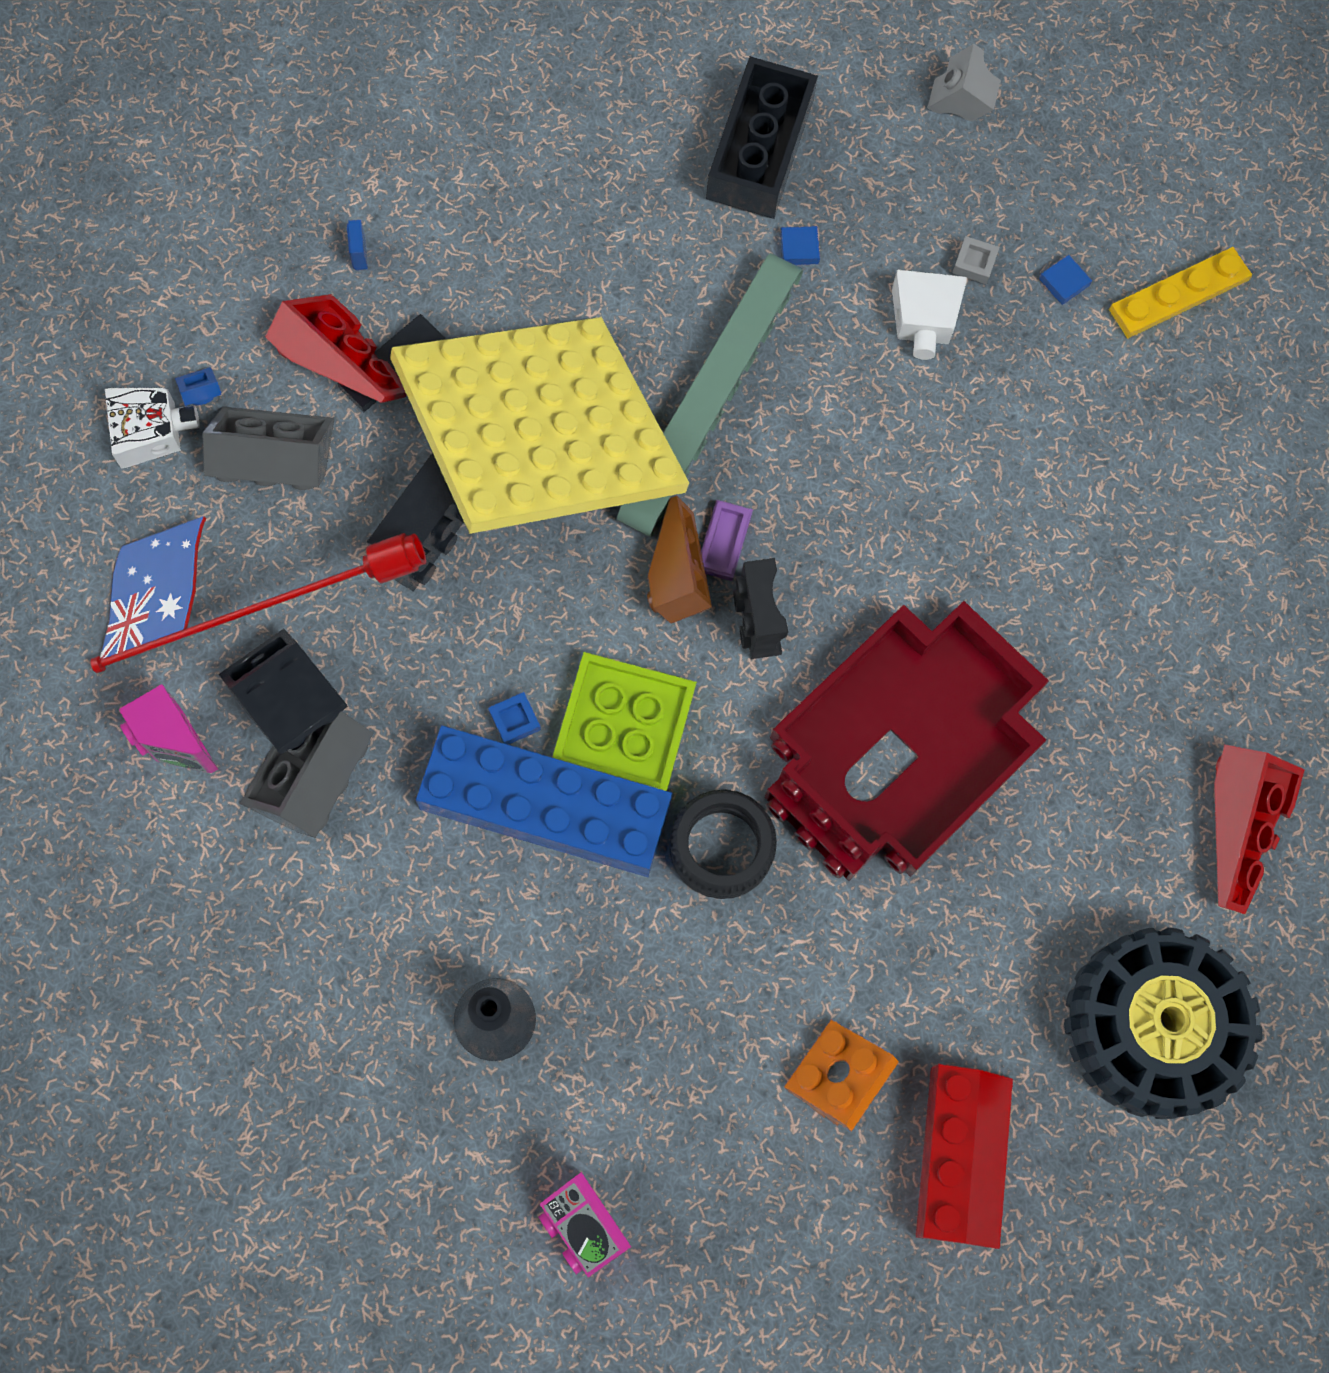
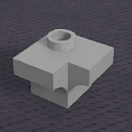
[927,44,1001,121]

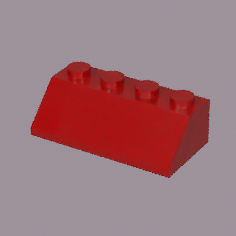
[916,1064,1013,1249]

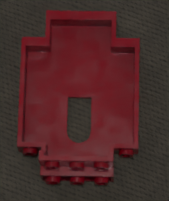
[764,601,1049,881]

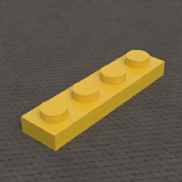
[1109,247,1252,339]

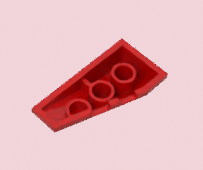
[265,294,407,403]
[1214,744,1305,914]

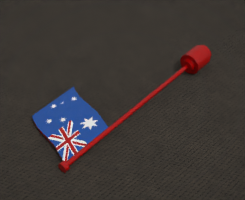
[90,516,426,673]

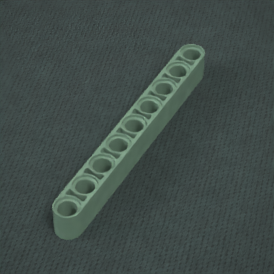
[617,253,803,538]

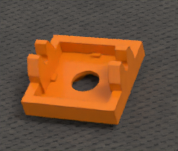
[784,1020,899,1132]

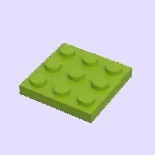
[552,652,697,791]

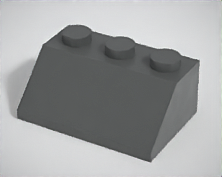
[203,407,334,490]
[240,711,374,838]

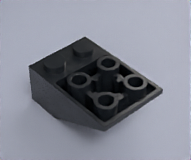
[218,628,348,755]

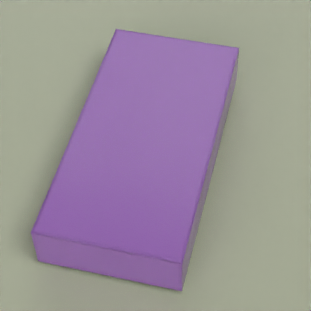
[701,500,753,581]

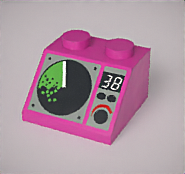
[119,684,218,773]
[538,1172,631,1277]

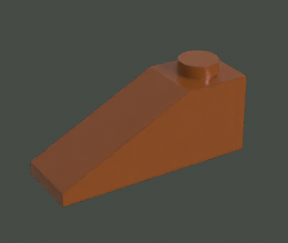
[647,495,712,624]

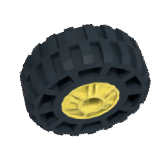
[1064,927,1262,1119]

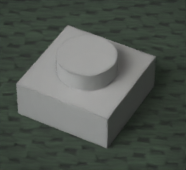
[952,236,1000,285]

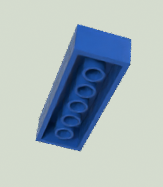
[416,725,672,877]

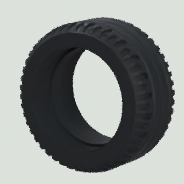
[670,789,777,899]

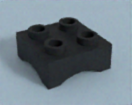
[733,558,788,659]

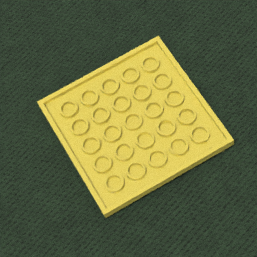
[390,317,689,534]

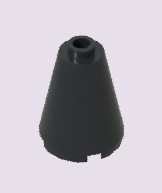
[454,978,536,1061]

